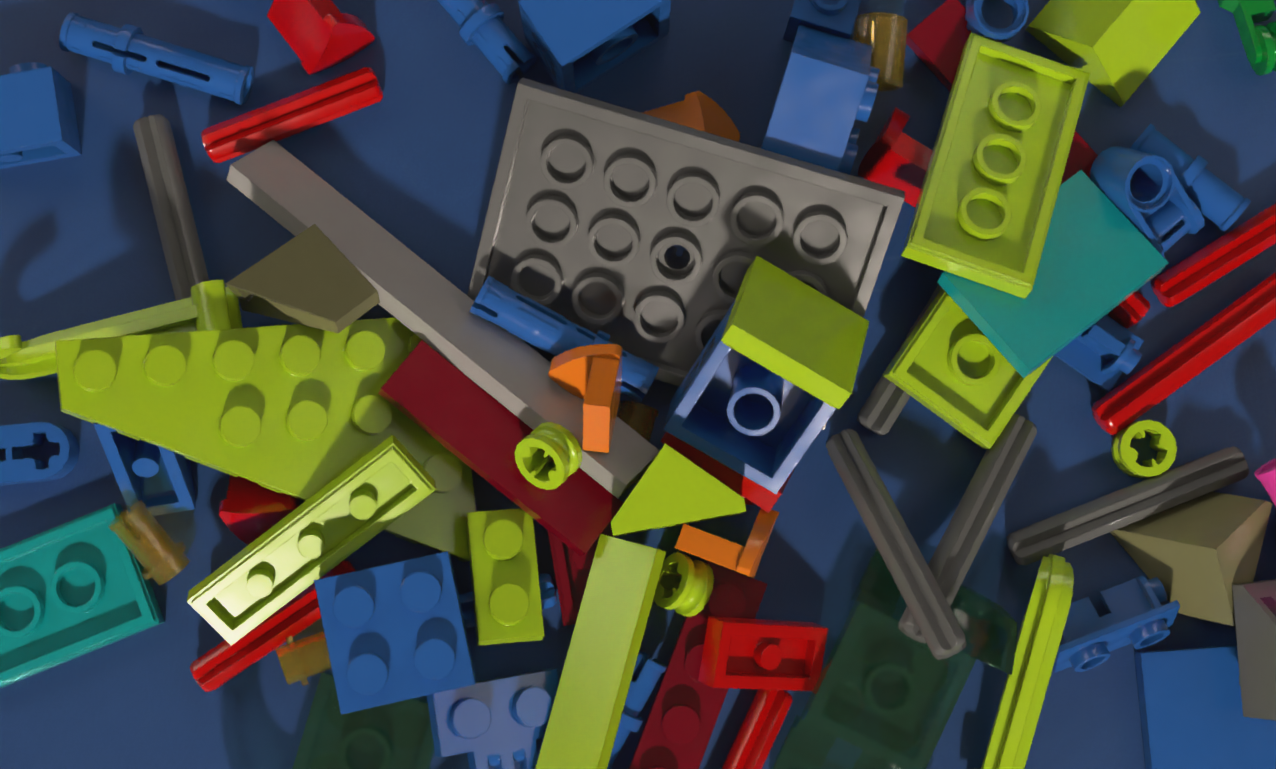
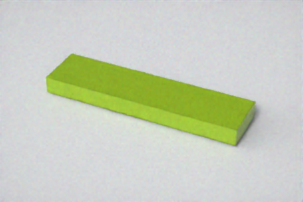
[187,434,436,646]
[535,534,666,769]

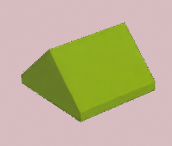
[1025,0,1201,107]
[611,443,746,537]

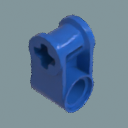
[1090,146,1205,258]

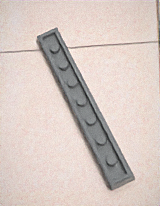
[226,140,660,499]

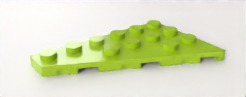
[55,318,476,562]

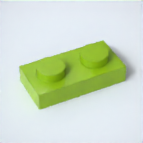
[466,508,544,646]

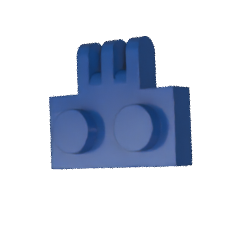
[427,669,559,769]

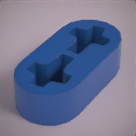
[0,422,80,486]

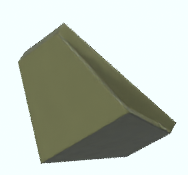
[226,224,380,333]
[1110,491,1273,627]

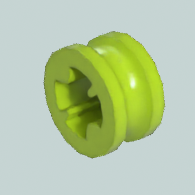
[1111,420,1177,478]
[515,422,582,490]
[654,552,714,617]

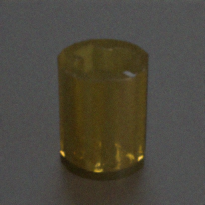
[853,12,908,92]

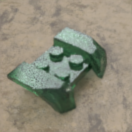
[771,546,1017,769]

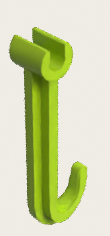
[0,279,243,380]
[974,554,1074,769]

